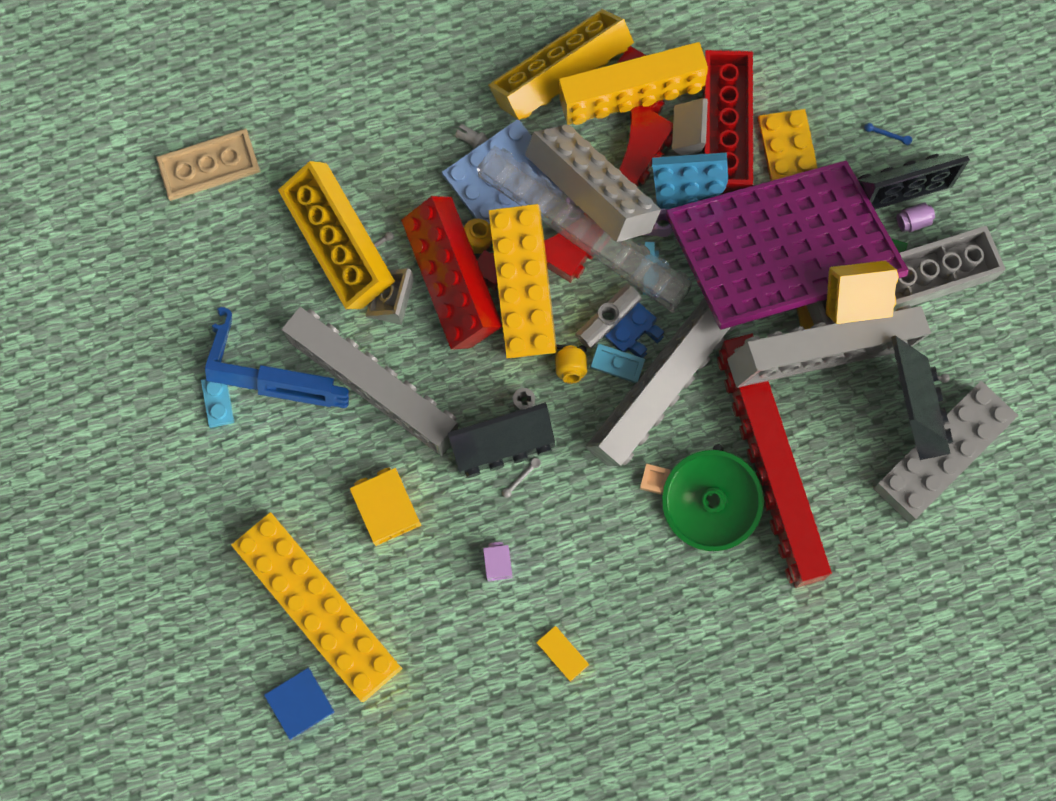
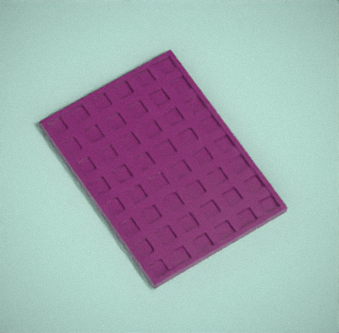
[666,160,909,330]

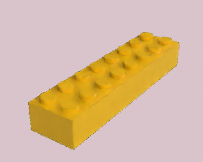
[231,512,403,703]

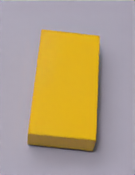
[536,626,589,682]

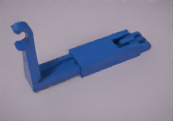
[205,307,349,408]

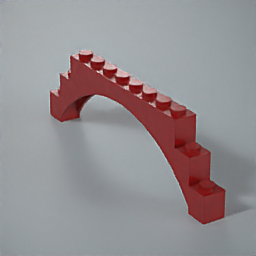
[477,46,673,291]

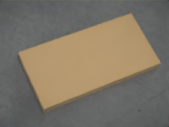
[156,129,260,201]

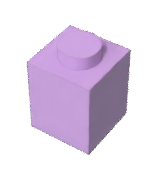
[483,542,513,581]

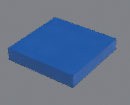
[264,667,335,740]

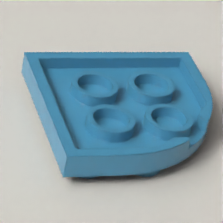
[652,152,728,210]

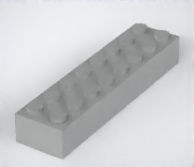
[806,226,1006,325]
[585,298,737,466]
[727,305,931,388]
[281,307,459,456]

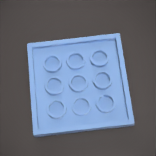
[442,119,569,223]

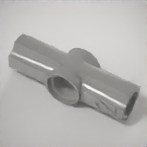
[575,284,642,350]

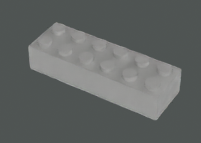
[525,125,661,242]
[873,381,1019,524]

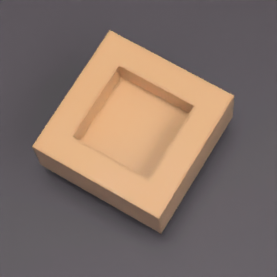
[640,464,670,495]

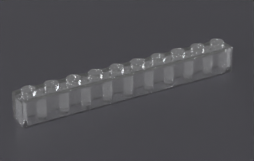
[477,146,692,313]

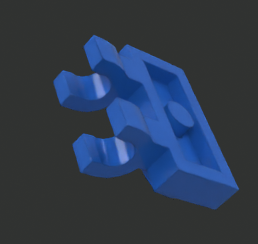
[605,303,664,358]

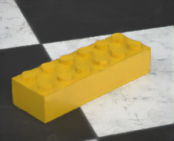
[488,9,634,120]
[559,42,708,125]
[278,161,395,309]
[489,204,557,358]

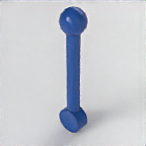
[864,123,912,145]

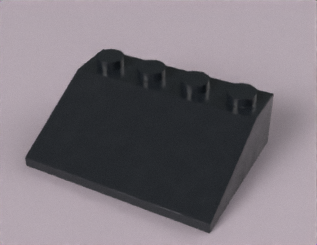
[858,153,970,210]
[891,336,954,460]
[448,402,555,478]

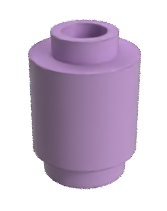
[897,202,935,232]

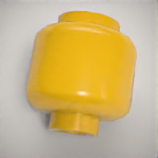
[464,218,492,254]
[555,345,588,384]

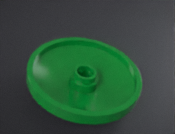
[662,450,764,551]

